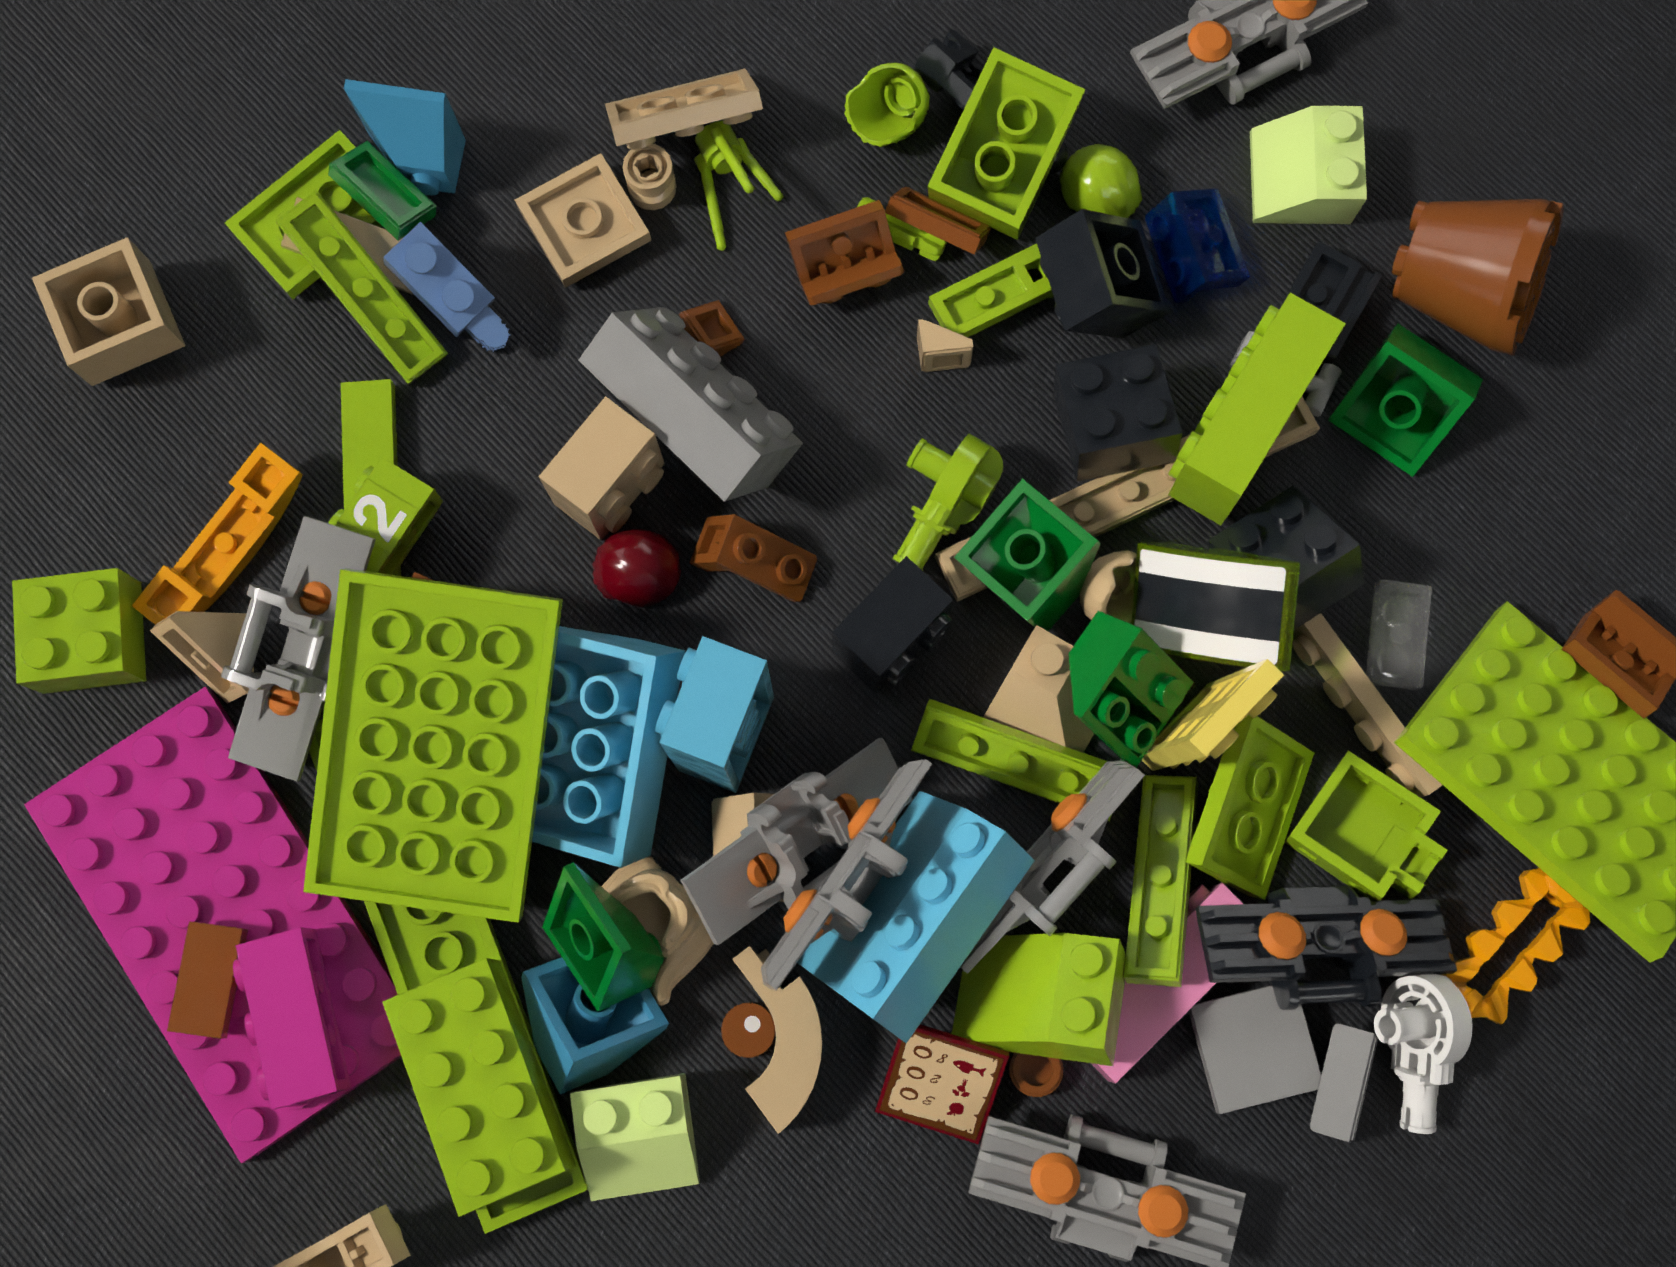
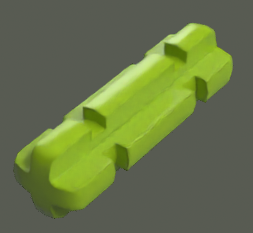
[856,197,947,261]

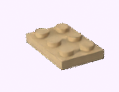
[605,68,763,149]

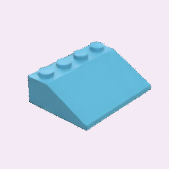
[532,626,685,868]
[797,791,1035,1043]

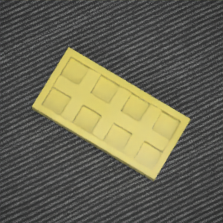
[1142,659,1284,771]

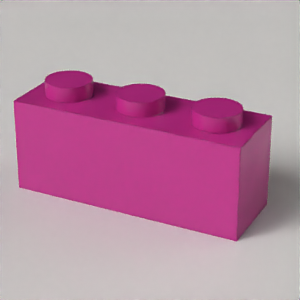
[233,927,351,1110]

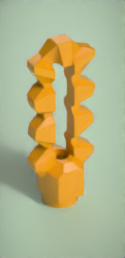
[1440,868,1590,1024]

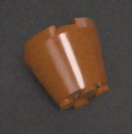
[1392,199,1564,356]

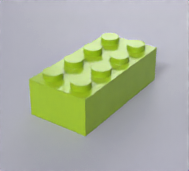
[1168,292,1346,526]
[382,958,576,1217]

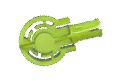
[893,433,1003,571]

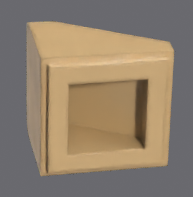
[917,319,973,372]

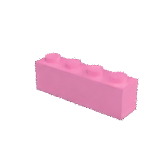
[1091,883,1244,1083]

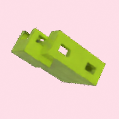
[1284,751,1448,901]

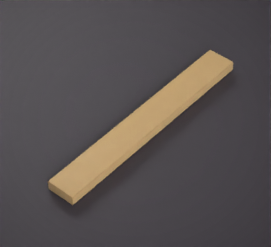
[935,396,1320,602]

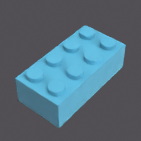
[655,636,774,793]

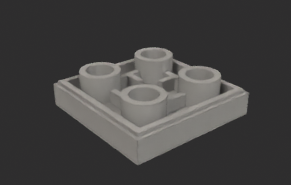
[1188,985,1321,1114]

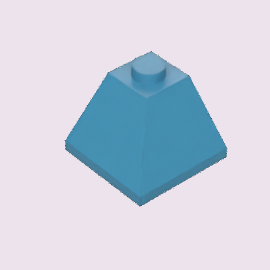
[343,79,466,195]
[521,957,669,1094]

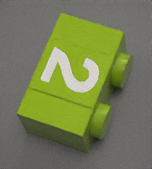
[329,457,443,575]

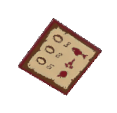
[875,1024,1010,1144]

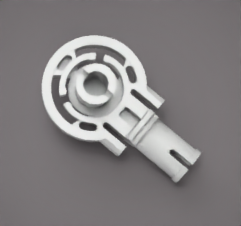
[1374,974,1472,1134]

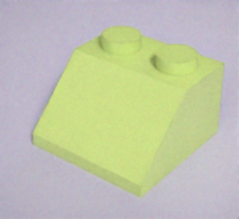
[1250,106,1367,224]
[570,1073,700,1201]

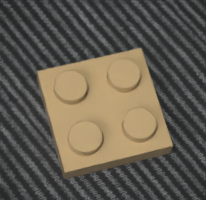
[515,153,651,288]

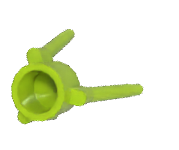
[694,121,783,251]

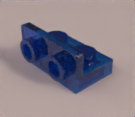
[1145,189,1250,303]

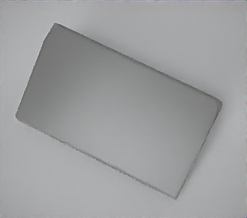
[1310,1024,1378,1143]

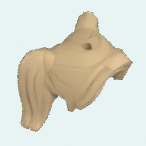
[601,856,714,1006]

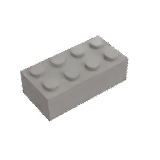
[578,307,803,502]

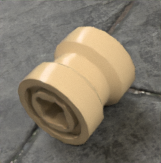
[622,144,677,210]

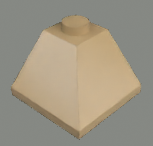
[983,625,1094,753]

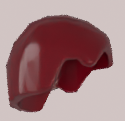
[592,529,681,607]

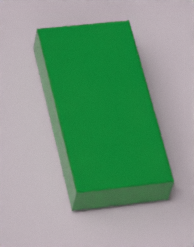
[328,141,437,241]

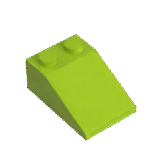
[927,47,1086,240]
[951,933,1126,1066]

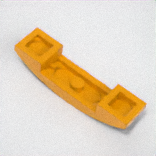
[132,442,303,625]

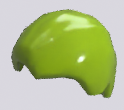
[844,63,930,147]
[1059,144,1142,218]

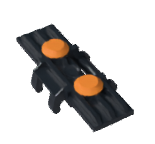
[1196,886,1457,1010]

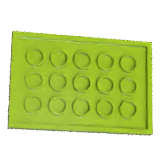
[303,568,563,923]
[1394,601,1676,963]

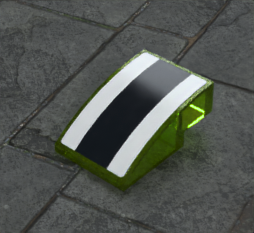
[1131,542,1300,671]

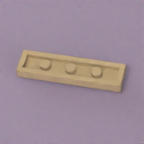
[1290,613,1442,798]

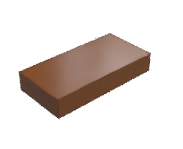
[885,186,991,254]
[167,921,248,1039]

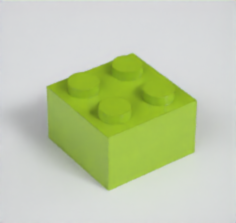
[12,568,146,694]

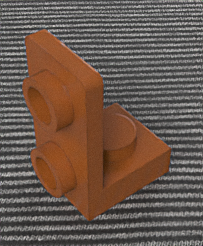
[689,514,817,602]

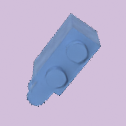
[383,222,510,353]

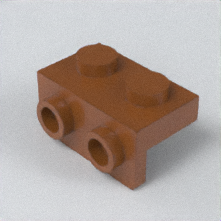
[785,200,904,305]
[1561,590,1676,719]

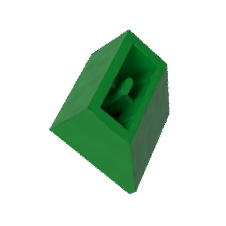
[1068,611,1194,768]

